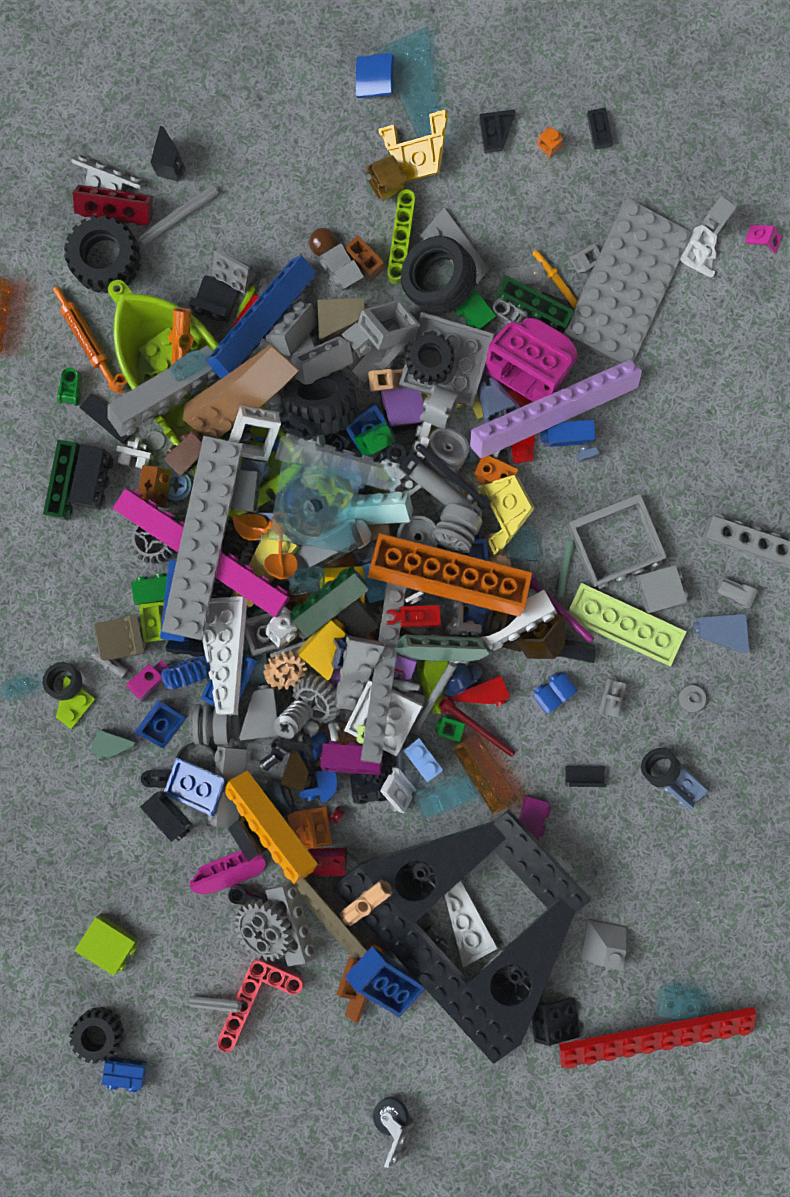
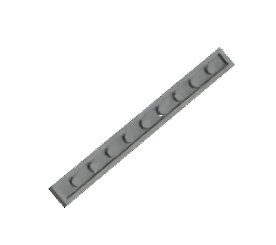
[361,583,406,764]

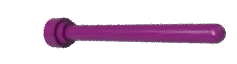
[529,572,594,642]

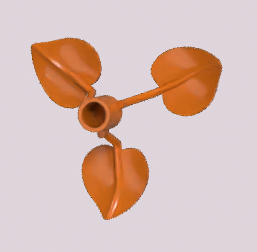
[233,512,322,579]

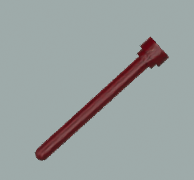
[438,696,515,757]

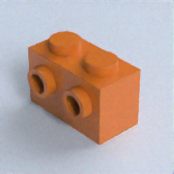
[473,456,518,485]

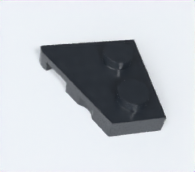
[479,109,515,153]

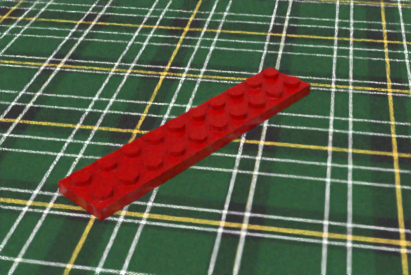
[559,1007,756,1069]

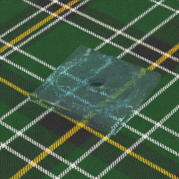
[269,460,361,553]

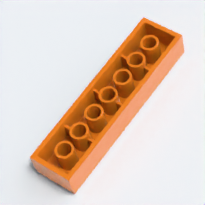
[368,533,532,617]

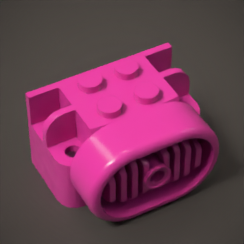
[484,318,578,402]

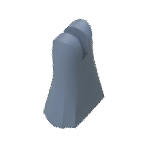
[477,377,520,423]

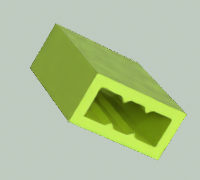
[74,914,138,976]

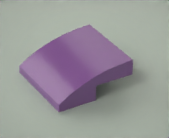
[381,388,425,427]

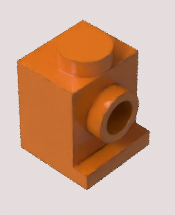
[537,126,563,158]

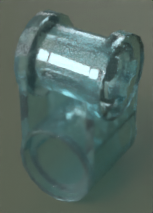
[287,566,324,595]

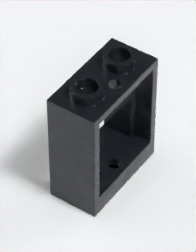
[140,791,192,842]

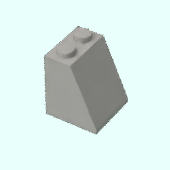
[240,685,280,740]

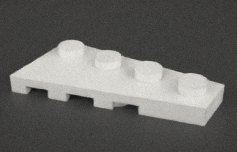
[445,881,497,967]

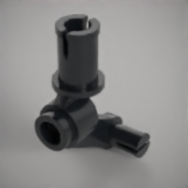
[259,734,314,771]

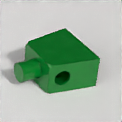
[353,420,396,455]

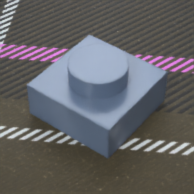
[576,446,599,463]

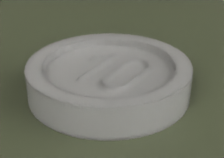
[146,431,165,450]

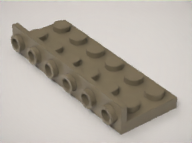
[278,867,369,958]

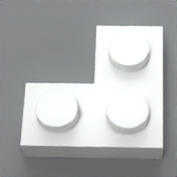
[410,422,431,460]

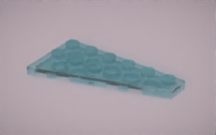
[377,26,438,138]

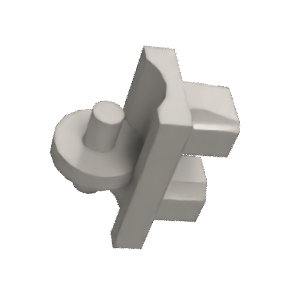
[598,679,626,718]

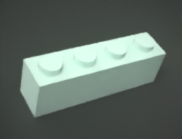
[334,492,413,525]

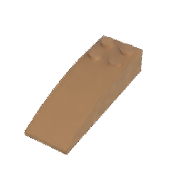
[183,344,299,438]

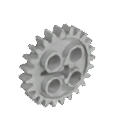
[234,899,293,961]

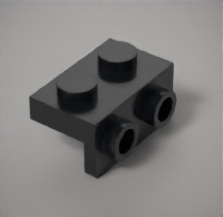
[350,773,389,804]

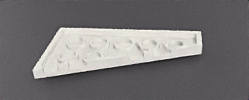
[202,596,247,715]

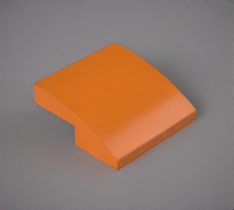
[286,806,332,849]

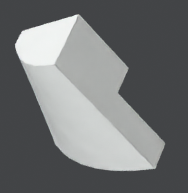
[679,224,717,277]

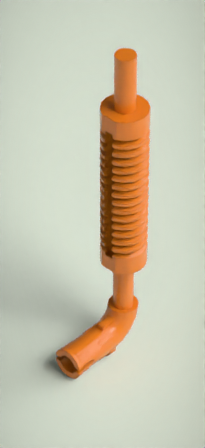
[53,286,127,394]

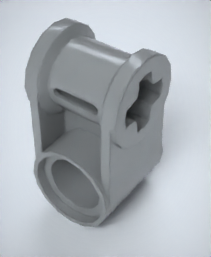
[492,299,529,325]

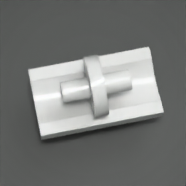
[116,437,154,469]

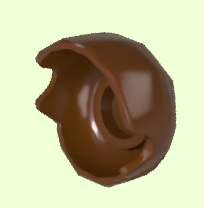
[309,228,337,257]

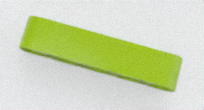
[388,189,415,285]

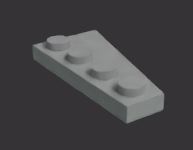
[420,208,489,285]

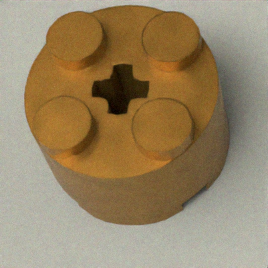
[366,155,407,202]

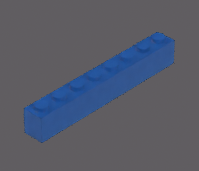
[205,255,316,378]

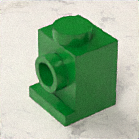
[435,717,465,742]

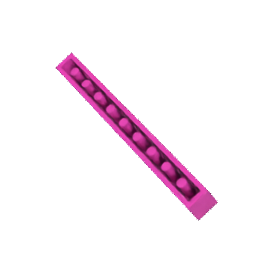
[112,489,291,617]

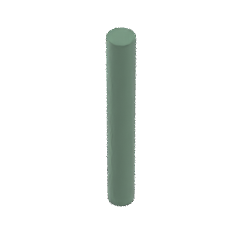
[556,540,574,598]

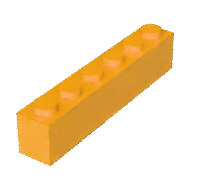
[225,770,317,884]

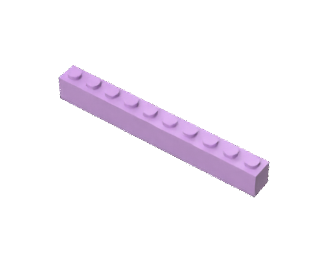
[470,360,642,459]

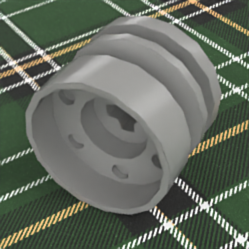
[432,504,483,553]
[191,704,231,745]

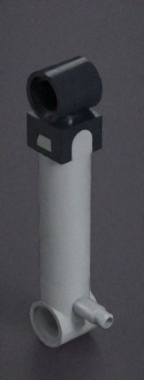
[384,443,482,517]

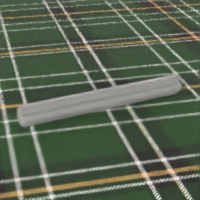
[138,185,219,245]

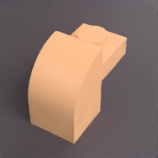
[368,369,404,392]

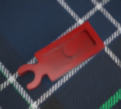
[386,605,441,628]

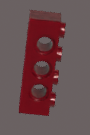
[73,184,153,226]

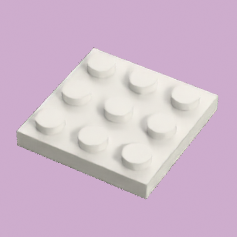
[344,678,423,756]

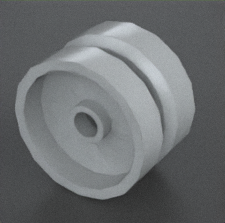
[422,428,469,477]
[396,516,438,548]

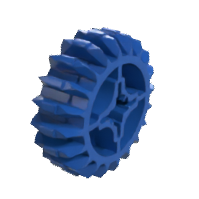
[161,655,210,689]

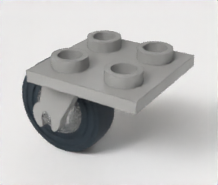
[373,1097,414,1168]

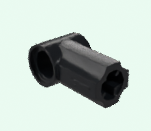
[228,884,267,905]

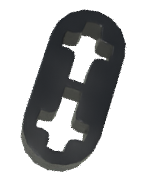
[280,412,317,440]
[141,770,172,788]

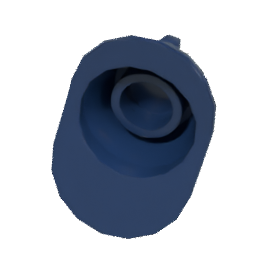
[442,662,482,696]

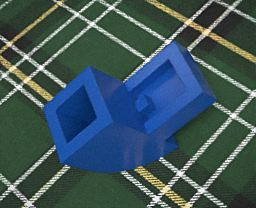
[299,770,338,803]

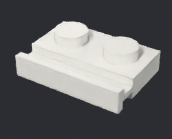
[380,767,417,813]

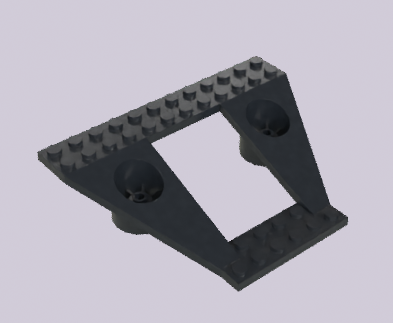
[333,809,591,1064]

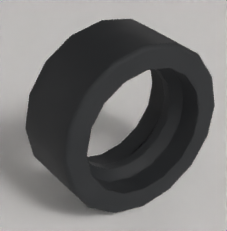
[42,662,82,701]
[641,748,681,787]

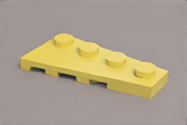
[235,527,299,607]

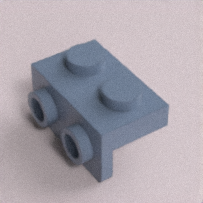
[663,763,709,810]

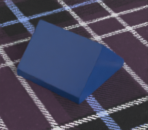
[135,700,186,748]

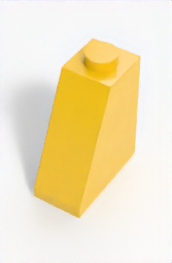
[297,618,345,680]

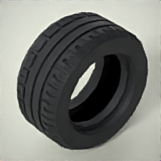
[401,236,477,314]

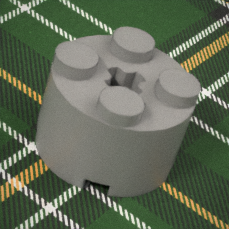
[420,384,460,429]

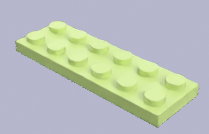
[568,583,686,667]

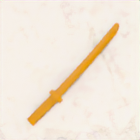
[532,249,578,309]

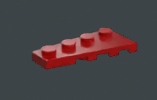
[505,388,535,464]

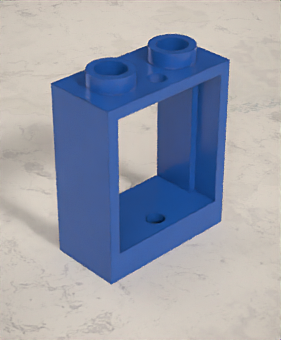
[540,420,595,447]

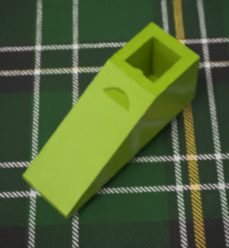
[416,660,448,714]

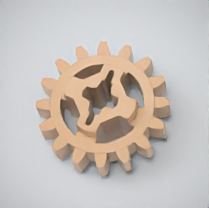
[263,651,307,690]

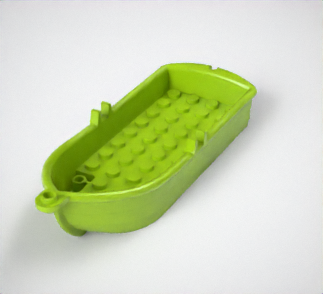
[108,280,305,517]

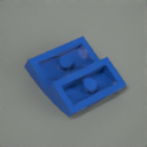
[356,53,395,98]

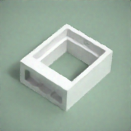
[229,405,281,461]

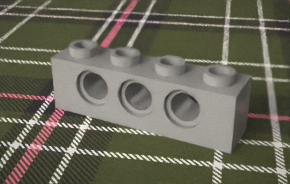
[265,882,317,966]

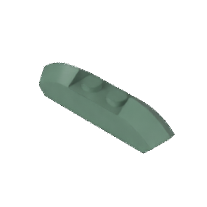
[394,635,492,662]

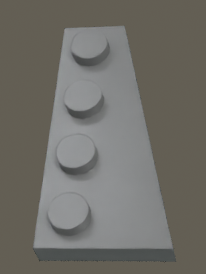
[335,636,385,710]

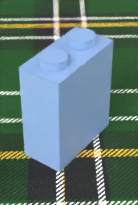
[403,737,443,782]

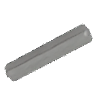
[189,996,242,1012]

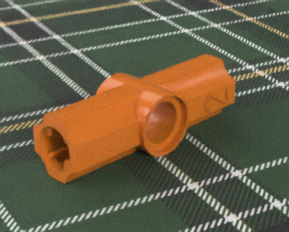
[169,308,194,367]

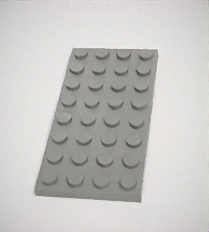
[563,198,692,364]

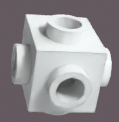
[266,612,297,648]

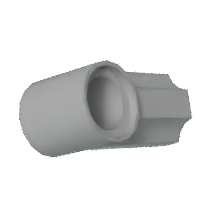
[716,577,758,609]

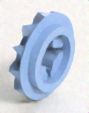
[167,471,192,501]

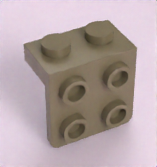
[94,614,145,661]

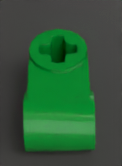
[57,368,82,406]

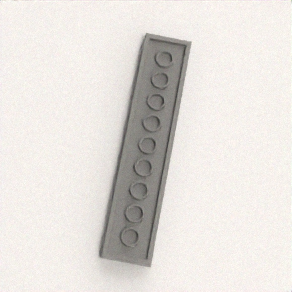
[162,436,243,640]

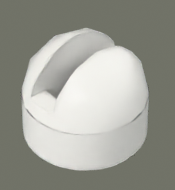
[303,721,319,738]

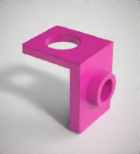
[745,225,782,254]

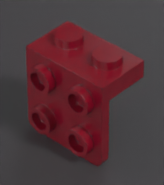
[308,848,347,876]

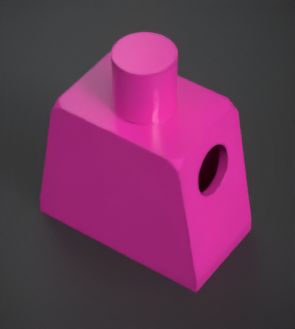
[126,660,168,702]

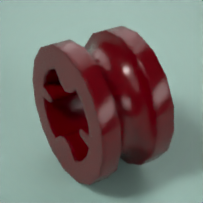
[329,806,345,825]

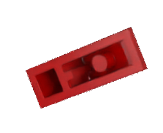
[449,676,510,706]

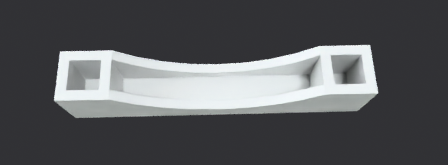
[450,590,557,666]

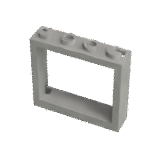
[567,494,667,589]

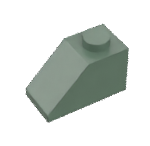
[90,729,138,760]

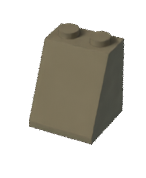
[318,298,368,344]

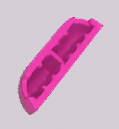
[190,850,265,894]

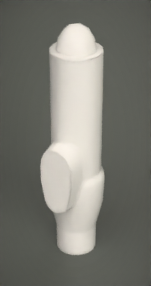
[328,719,339,742]

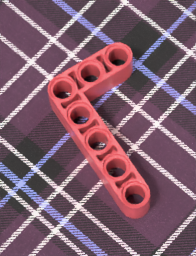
[217,958,304,1053]

